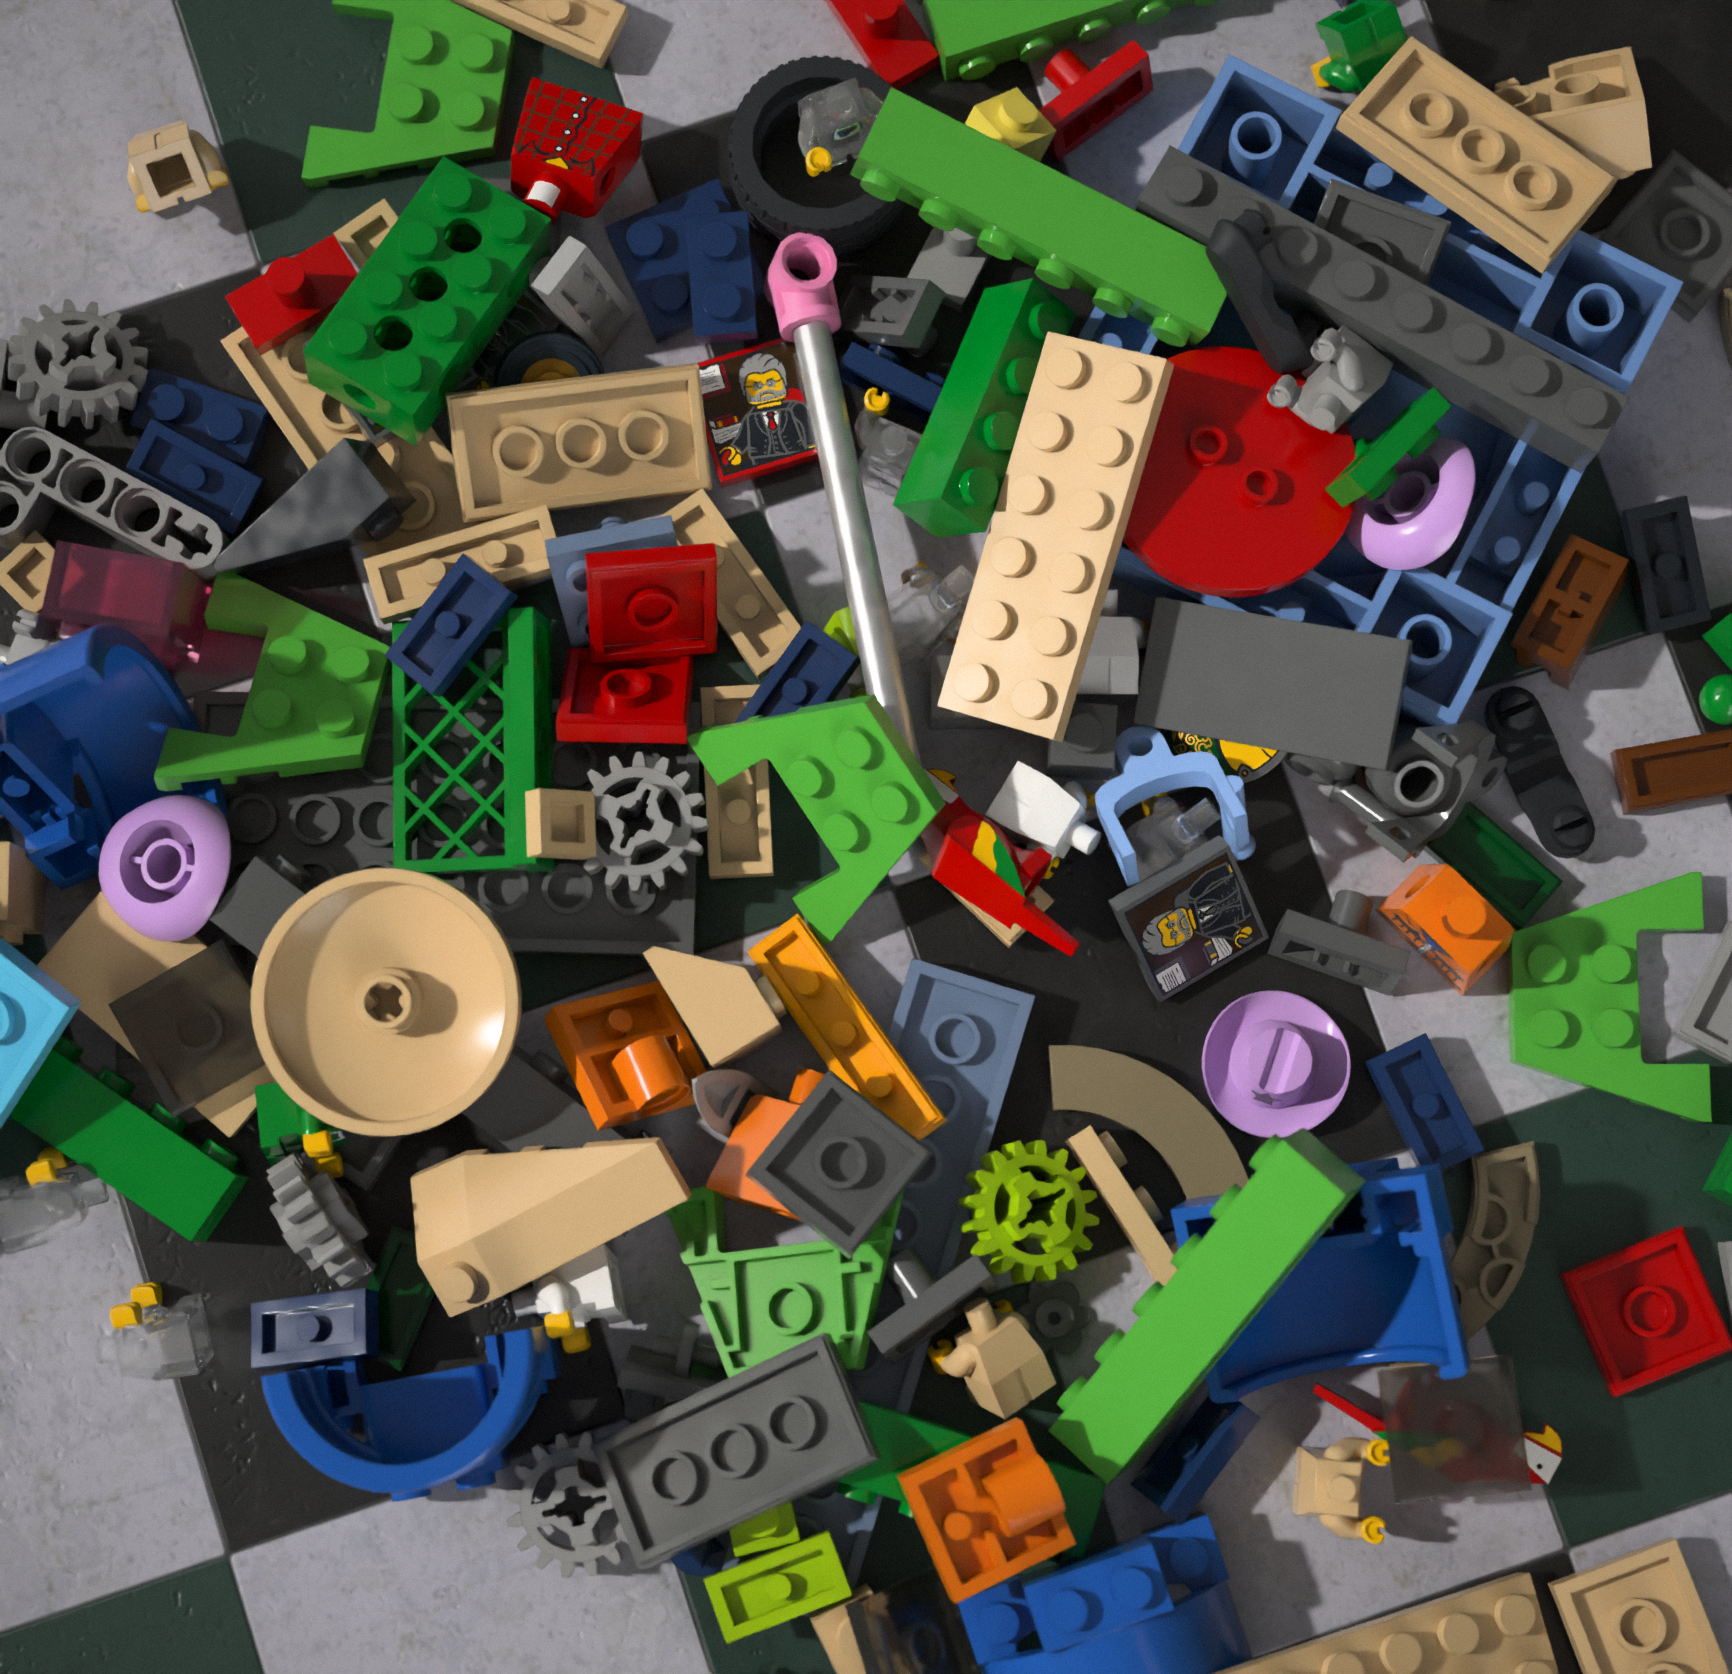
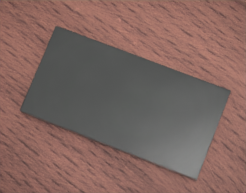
[1133,597,1413,770]
[591,1332,882,1569]

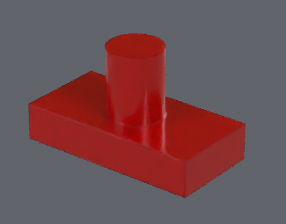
[825,0,939,90]
[1038,39,1154,162]
[224,234,358,356]

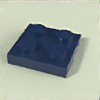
[605,178,765,343]

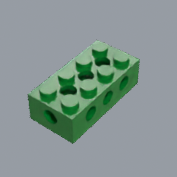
[303,156,551,446]

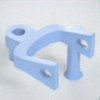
[1095,725,1256,886]

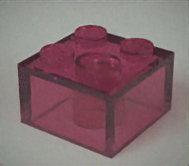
[40,541,212,669]

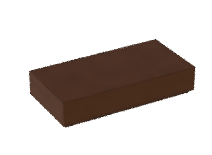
[1610,729,1732,815]

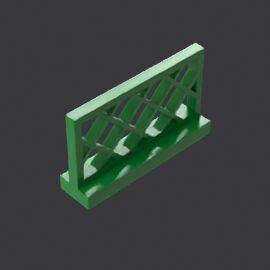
[392,607,554,875]

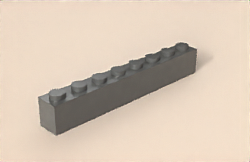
[1135,145,1630,473]
[209,853,672,1237]

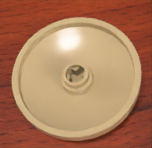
[251,868,522,1136]

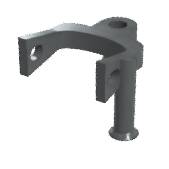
[1329,720,1507,863]

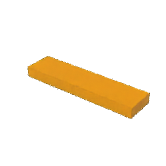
[747,913,947,1141]

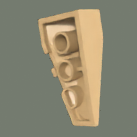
[1493,47,1652,179]
[410,1137,692,1318]

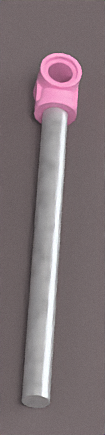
[763,232,921,765]

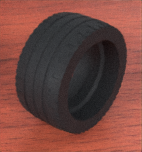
[728,55,906,258]

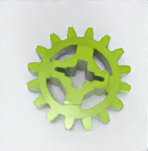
[958,1140,1099,1284]

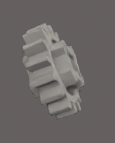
[8,299,148,429]
[575,752,709,895]
[267,1153,373,1288]
[505,1431,628,1578]

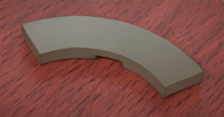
[1048,1045,1249,1201]
[1388,1141,1540,1378]

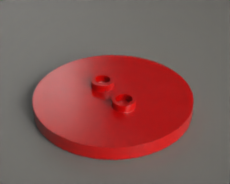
[1123,346,1356,597]

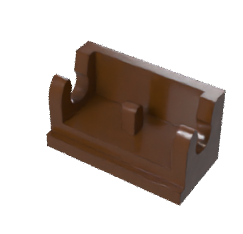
[1511,533,1629,690]

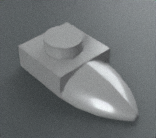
[692,1064,780,1139]

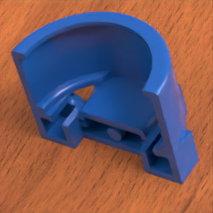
[0,623,228,891]
[1170,1157,1471,1403]
[261,1326,563,1502]
[957,1510,1254,1674]

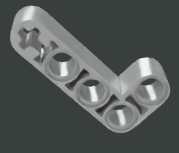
[0,427,232,583]

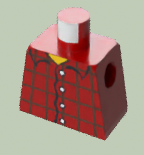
[511,77,644,225]

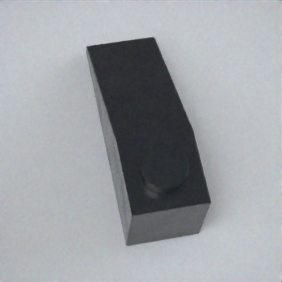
[212,438,417,575]

